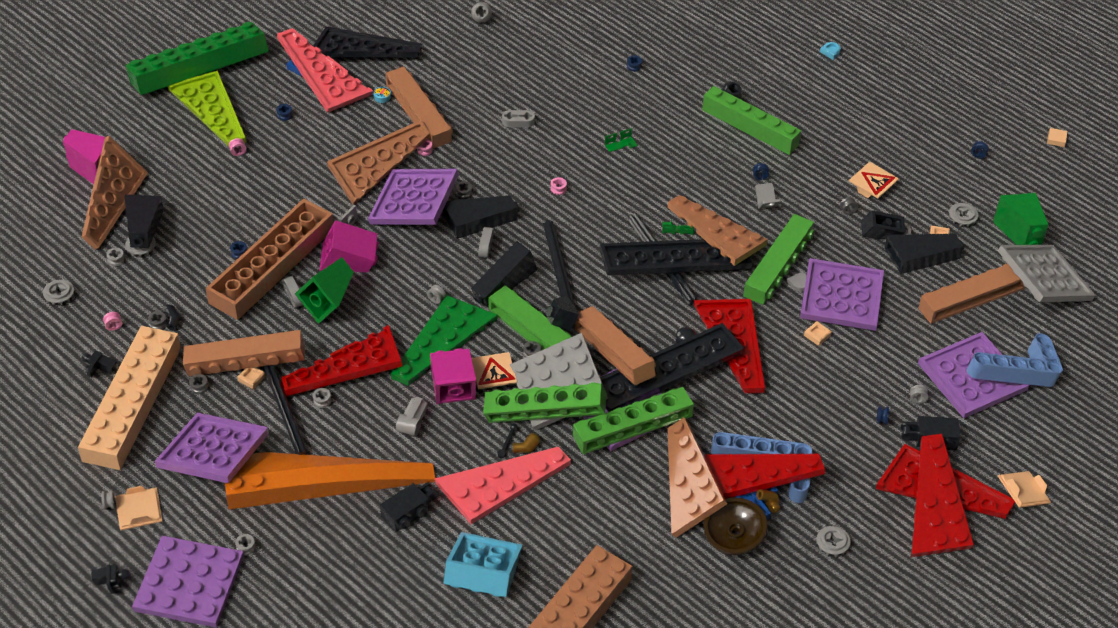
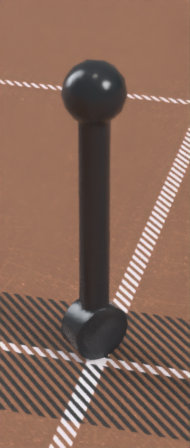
[497,423,518,459]

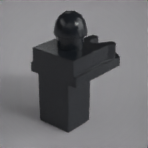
[81,350,116,378]
[91,564,130,594]

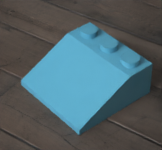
[443,532,523,597]

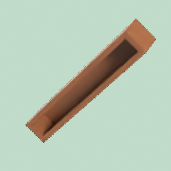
[386,67,453,149]
[918,264,1026,324]
[574,306,656,385]
[183,330,305,377]

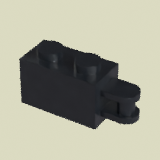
[901,416,960,450]
[380,482,439,532]

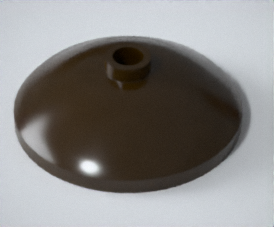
[704,498,767,555]

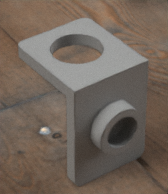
[755,183,780,209]
[327,205,358,225]

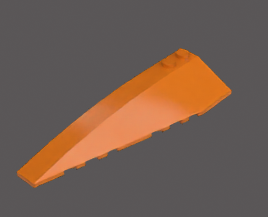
[225,452,435,509]

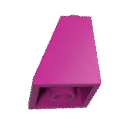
[63,129,105,184]
[319,220,379,272]
[430,348,476,404]

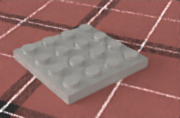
[997,245,1096,302]
[510,333,608,430]

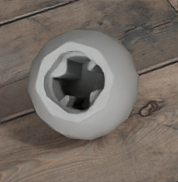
[471,2,492,23]

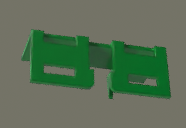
[605,128,638,152]
[662,219,694,235]

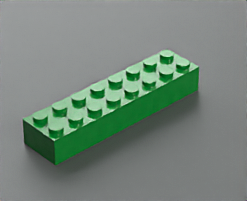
[125,22,269,95]

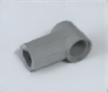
[396,397,428,436]

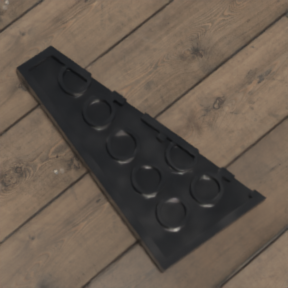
[313,26,422,58]

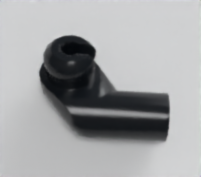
[162,304,181,331]

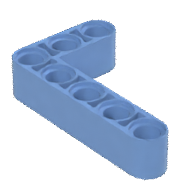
[966,333,1063,387]
[711,432,812,503]

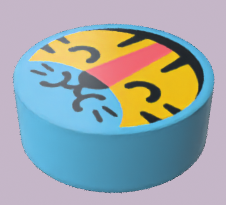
[374,87,391,103]

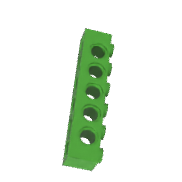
[483,382,606,423]
[573,387,694,454]

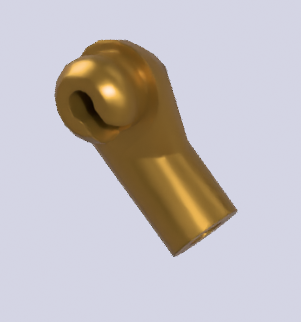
[513,433,540,453]
[756,490,780,513]

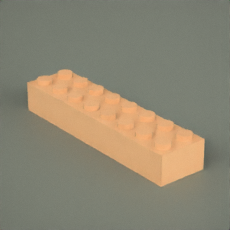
[78,326,181,470]

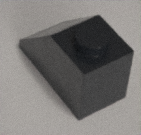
[861,210,906,240]
[546,296,579,331]

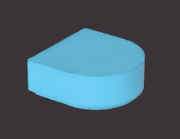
[820,42,841,60]

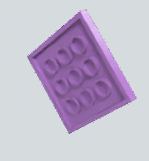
[368,169,459,225]
[800,258,884,331]
[918,332,1029,418]
[155,413,269,483]
[132,536,244,628]

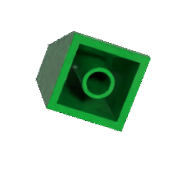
[993,193,1048,245]
[295,257,354,324]

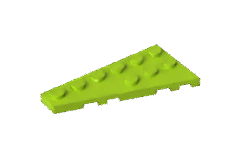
[168,71,247,147]

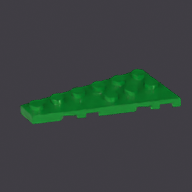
[391,295,497,386]

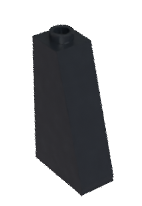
[124,194,163,248]
[443,195,519,239]
[884,233,964,274]
[471,241,537,307]

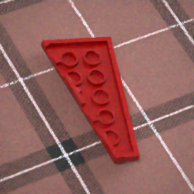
[694,299,765,393]
[282,325,402,396]
[911,434,974,557]
[875,444,1015,519]
[704,454,825,499]

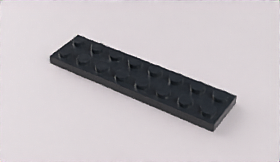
[599,239,753,276]
[600,323,744,412]

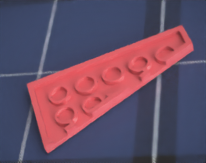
[277,28,373,113]
[435,447,571,524]

